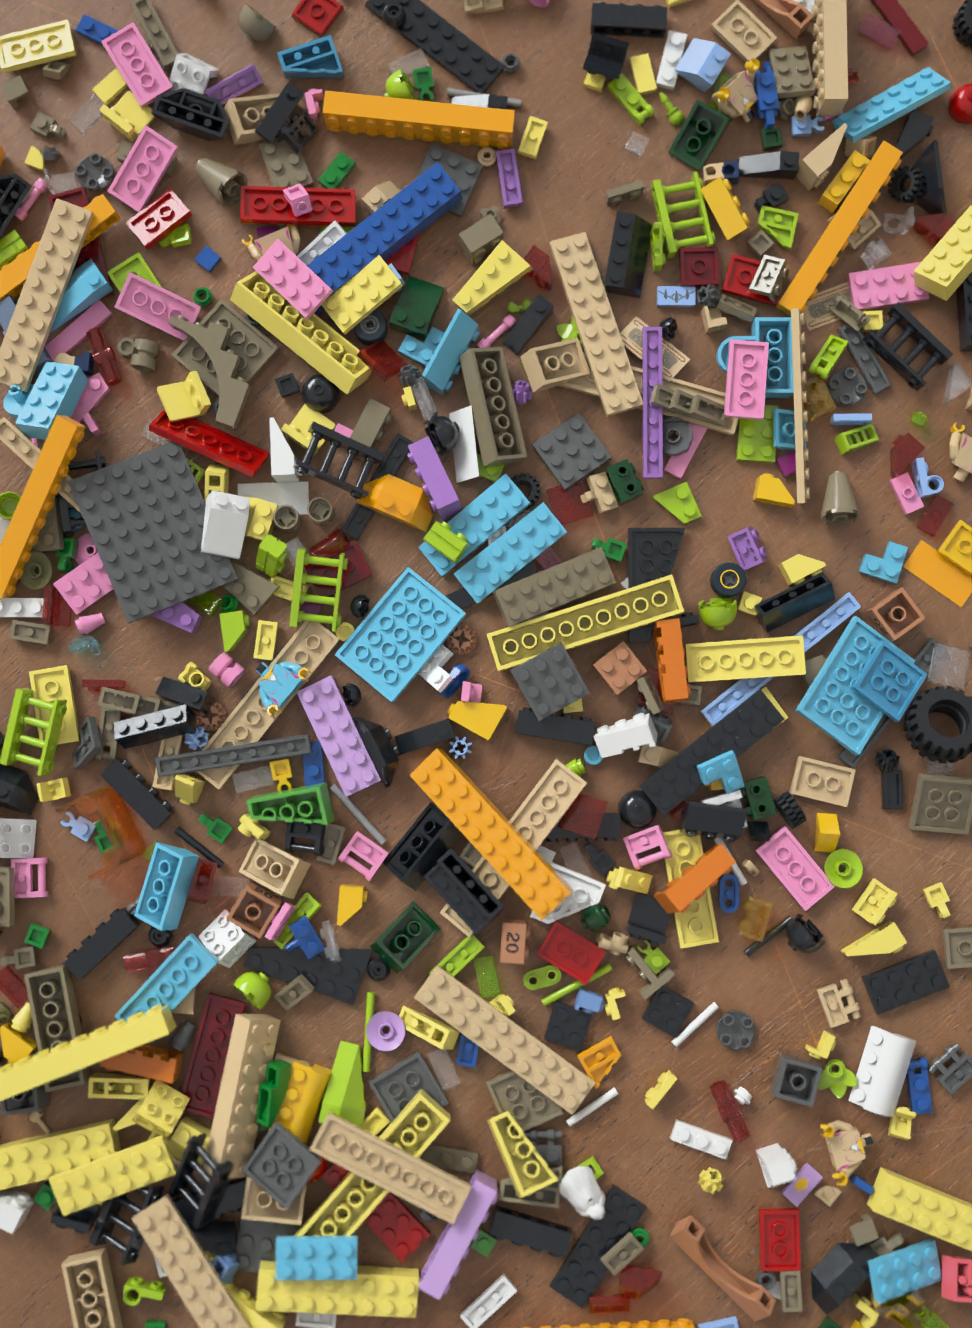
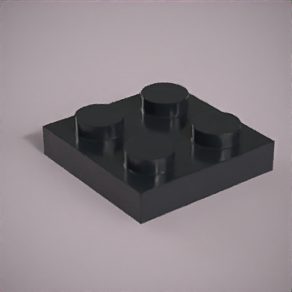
[641,985,695,1038]
[544,1001,593,1051]

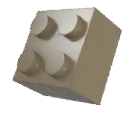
[459,214,503,266]

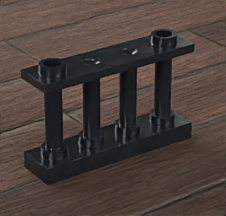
[862,302,953,391]
[293,421,384,499]
[58,451,106,535]
[168,1132,234,1229]
[89,1185,165,1265]

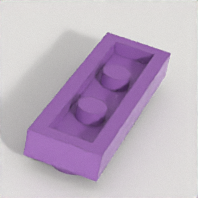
[204,64,263,105]
[496,148,523,208]

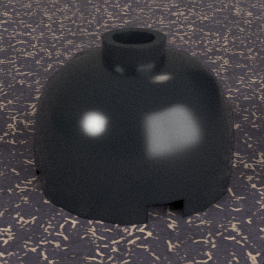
[302,374,340,414]
[424,416,460,455]
[618,790,657,828]
[786,914,826,953]

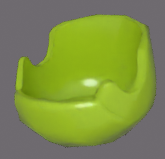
[0,491,21,521]

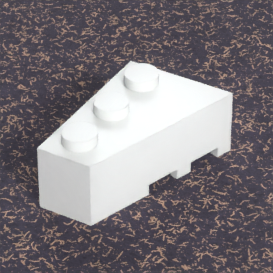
[594,713,657,758]
[756,1143,797,1188]

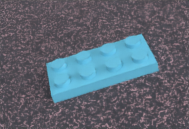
[276,1236,358,1280]
[868,1239,942,1304]

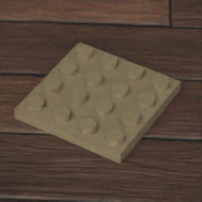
[172,299,279,396]

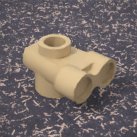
[596,932,629,955]

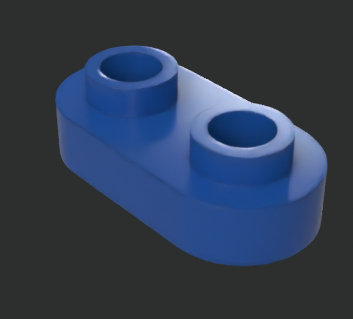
[438,664,470,698]
[718,873,739,913]

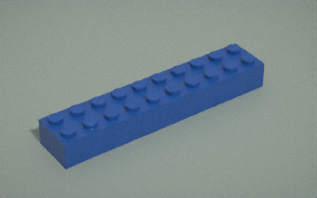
[307,162,463,315]

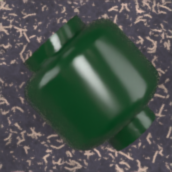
[581,903,611,932]

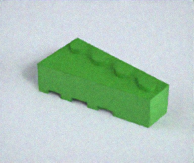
[246,782,335,825]

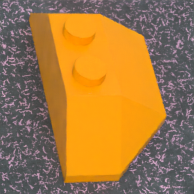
[356,474,433,533]

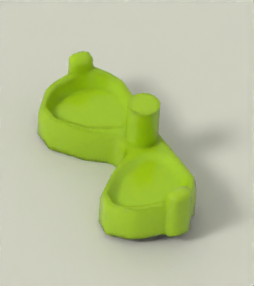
[507,298,532,314]

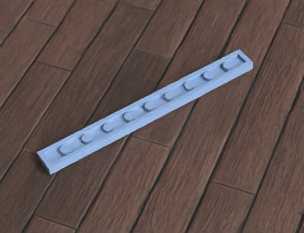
[700,592,861,726]

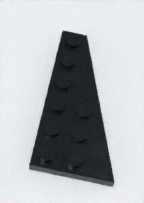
[628,528,685,643]
[244,947,373,1005]

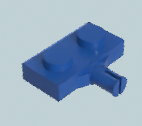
[285,915,325,960]

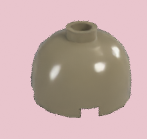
[238,4,277,42]

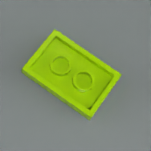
[107,252,161,321]
[736,405,778,463]

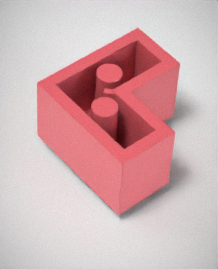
[941,1255,972,1302]

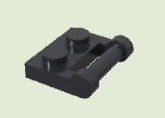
[285,822,326,856]

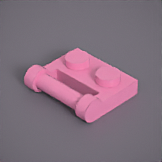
[623,824,672,870]
[338,831,389,881]
[11,857,48,898]

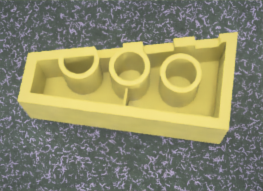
[453,240,534,315]
[487,1111,558,1197]
[225,1282,288,1328]

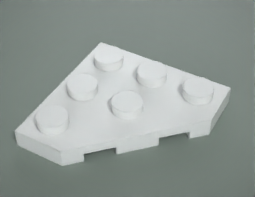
[530,862,606,924]

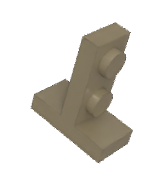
[626,946,675,1000]

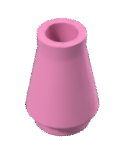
[75,613,106,635]

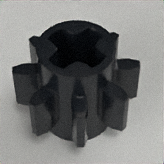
[875,749,900,773]

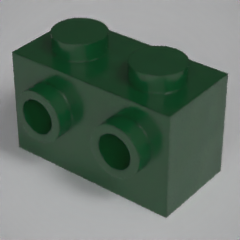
[605,459,644,506]
[739,776,777,820]

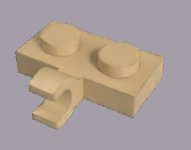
[580,472,619,514]

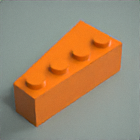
[652,618,691,704]
[653,843,736,914]
[99,1044,185,1083]

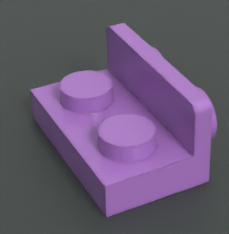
[727,527,768,571]

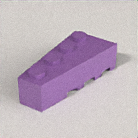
[407,436,462,522]
[151,602,204,635]

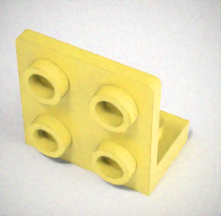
[99,91,155,143]
[157,371,211,422]
[281,404,336,456]
[131,1080,190,1139]

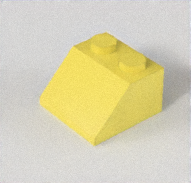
[244,496,279,541]
[168,1116,211,1165]

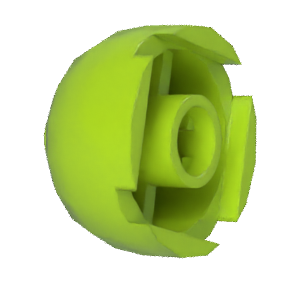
[384,68,419,100]
[698,598,737,630]
[232,972,271,1009]

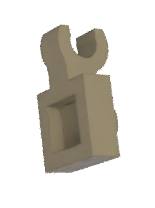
[30,112,66,140]
[0,946,37,969]
[869,1232,904,1256]

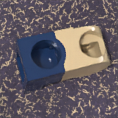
[703,160,739,185]
[55,352,95,376]

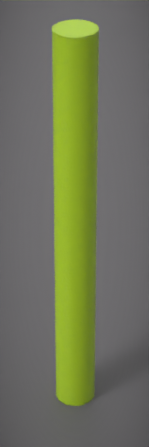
[541,963,613,1007]
[362,992,375,1072]

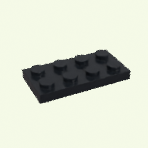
[862,950,950,1015]

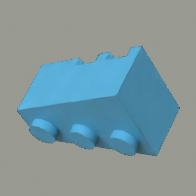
[277,35,344,79]

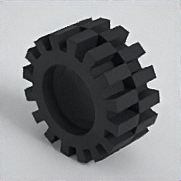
[888,166,926,203]
[511,473,540,509]
[773,791,807,829]

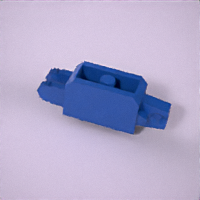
[754,61,779,129]

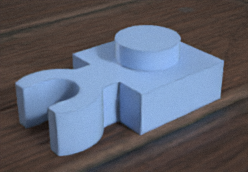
[790,115,825,137]
[60,812,96,842]

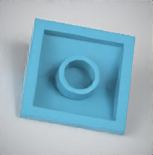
[773,408,806,450]

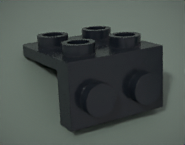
[583,33,629,80]
[625,893,671,946]
[50,1204,100,1234]

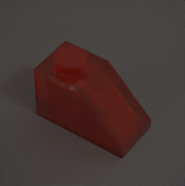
[890,432,925,478]
[186,858,218,905]

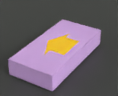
[781,1162,823,1207]

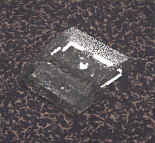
[411,376,438,425]
[927,644,970,690]

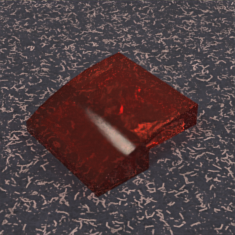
[558,793,608,840]

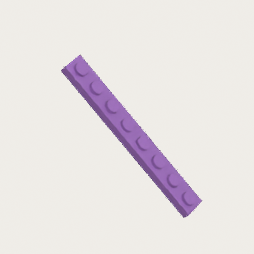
[642,327,663,479]

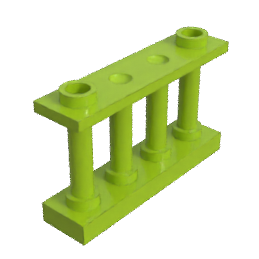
[651,171,715,259]
[289,548,348,632]
[0,688,67,776]

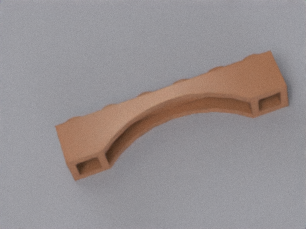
[754,0,814,40]
[669,1215,776,1321]

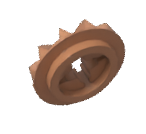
[447,624,477,655]
[196,701,226,731]

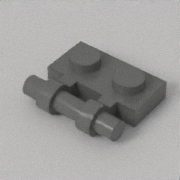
[928,1042,972,1095]
[524,1129,562,1165]

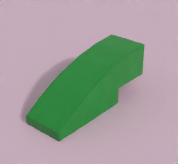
[256,1059,292,1128]

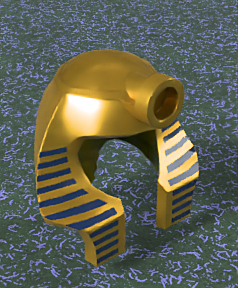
[870,1289,925,1328]

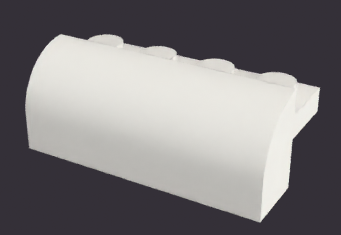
[848,1026,916,1117]

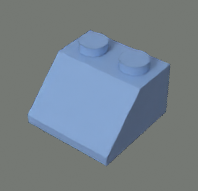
[675,38,731,93]

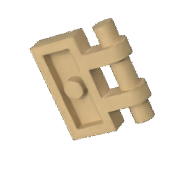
[816,979,861,1028]

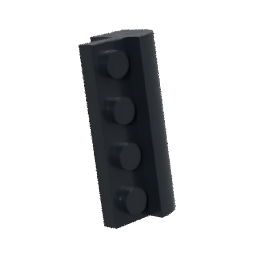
[424,848,505,935]

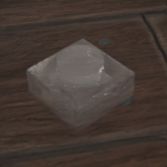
[624,131,650,158]

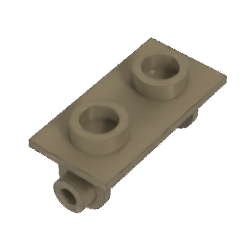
[830,295,871,332]

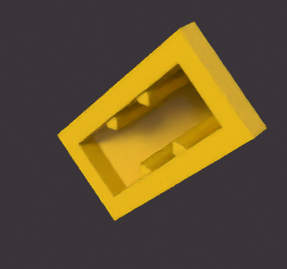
[814,813,840,853]

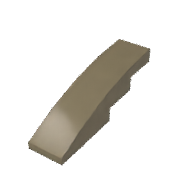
[650,384,727,426]
[97,687,181,716]

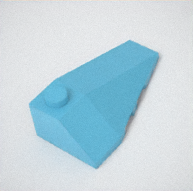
[50,259,113,332]

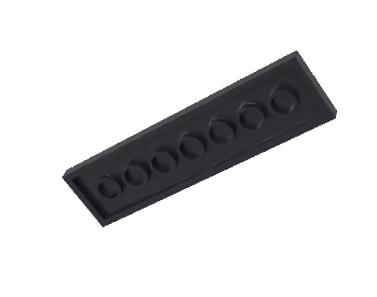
[365,0,504,94]
[638,689,784,816]

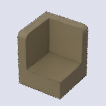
[0,76,29,109]
[850,1213,879,1246]

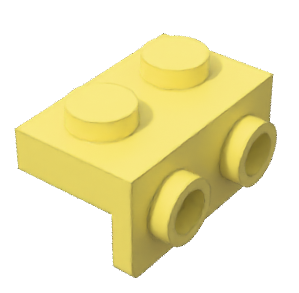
[852,878,897,925]

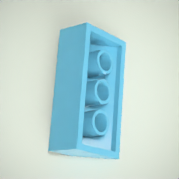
[422,308,480,395]
[134,842,199,931]

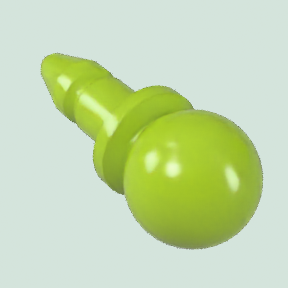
[659,92,684,126]

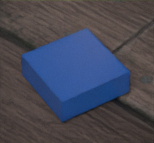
[194,245,222,273]
[849,1173,874,1194]

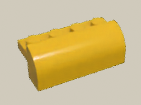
[268,1060,332,1145]

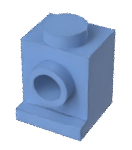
[574,988,605,1014]
[212,1253,240,1285]

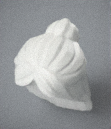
[559,1166,605,1220]

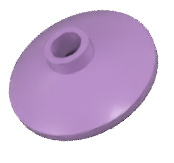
[366,1011,405,1051]

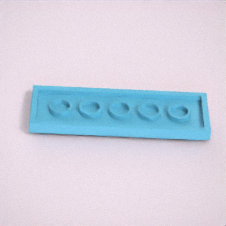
[832,67,951,143]
[418,474,531,577]
[454,502,567,604]
[115,933,219,1021]

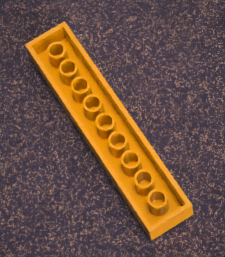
[323,91,515,150]
[410,748,574,920]

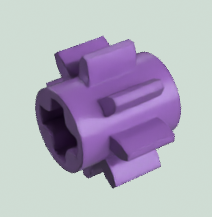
[511,381,533,404]

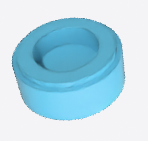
[584,746,603,765]

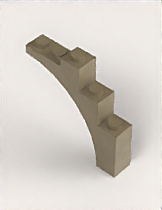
[168,316,251,431]

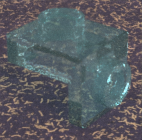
[67,636,101,655]

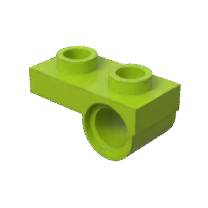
[123,1277,168,1306]

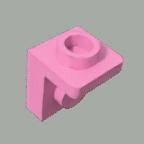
[304,89,324,122]
[283,184,312,217]
[461,681,482,703]

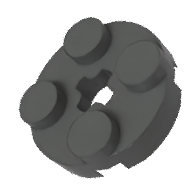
[663,417,693,456]

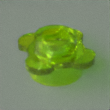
[910,410,929,427]

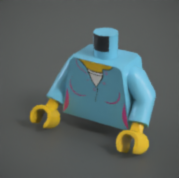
[255,662,313,719]

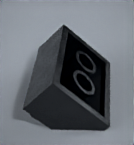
[680,801,748,842]

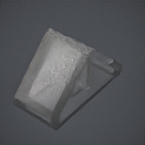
[943,362,972,404]

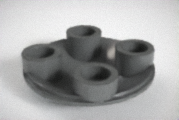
[75,153,114,191]
[828,368,867,406]
[716,1010,755,1050]

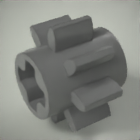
[697,284,720,309]
[397,365,422,388]

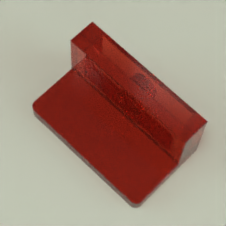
[42,585,72,626]

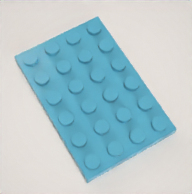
[335,567,467,703]
[795,616,916,755]

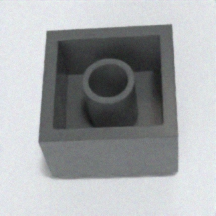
[770,1053,823,1107]

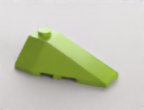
[319,1040,366,1128]

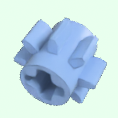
[184,726,209,750]
[449,736,472,759]

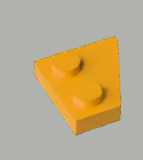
[577,1036,621,1089]

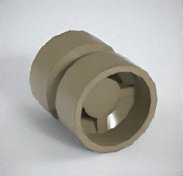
[130,339,160,372]
[307,497,335,526]
[273,505,302,533]

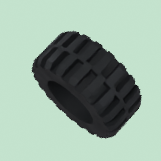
[904,686,972,764]

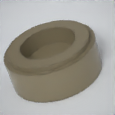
[117,338,135,358]

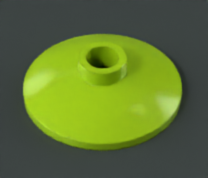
[825,849,863,888]

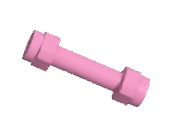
[14,178,49,222]
[476,314,517,348]

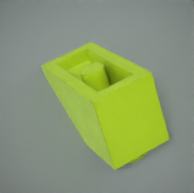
[219,610,250,653]

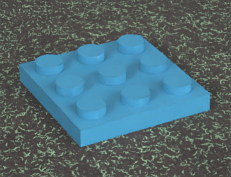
[851,640,928,722]

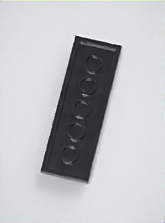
[550,1184,647,1309]

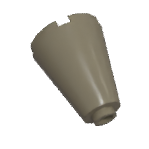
[195,158,247,207]
[820,471,860,526]

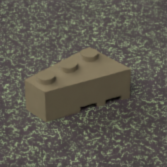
[499,1166,563,1208]

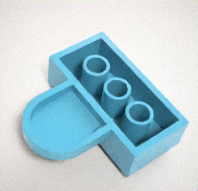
[716,317,794,398]
[3,361,89,440]

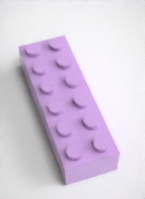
[296,675,382,797]
[418,1169,499,1300]

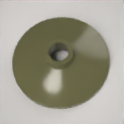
[20,551,53,590]

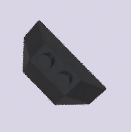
[151,88,229,141]
[913,139,947,220]
[0,173,32,237]
[352,717,401,788]
[0,764,38,816]
[811,1243,880,1315]

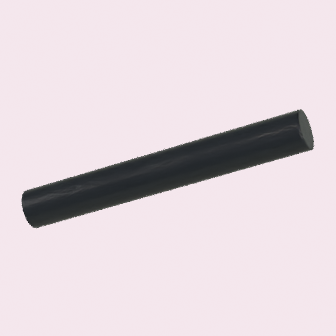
[174,827,224,868]
[744,916,792,957]

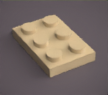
[710,0,777,62]
[789,756,856,807]

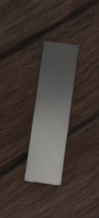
[837,324,892,396]

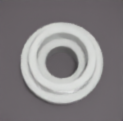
[733,1087,752,1105]

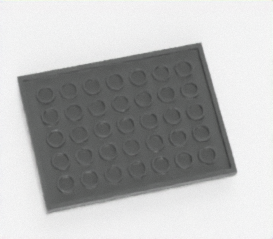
[68,441,238,624]

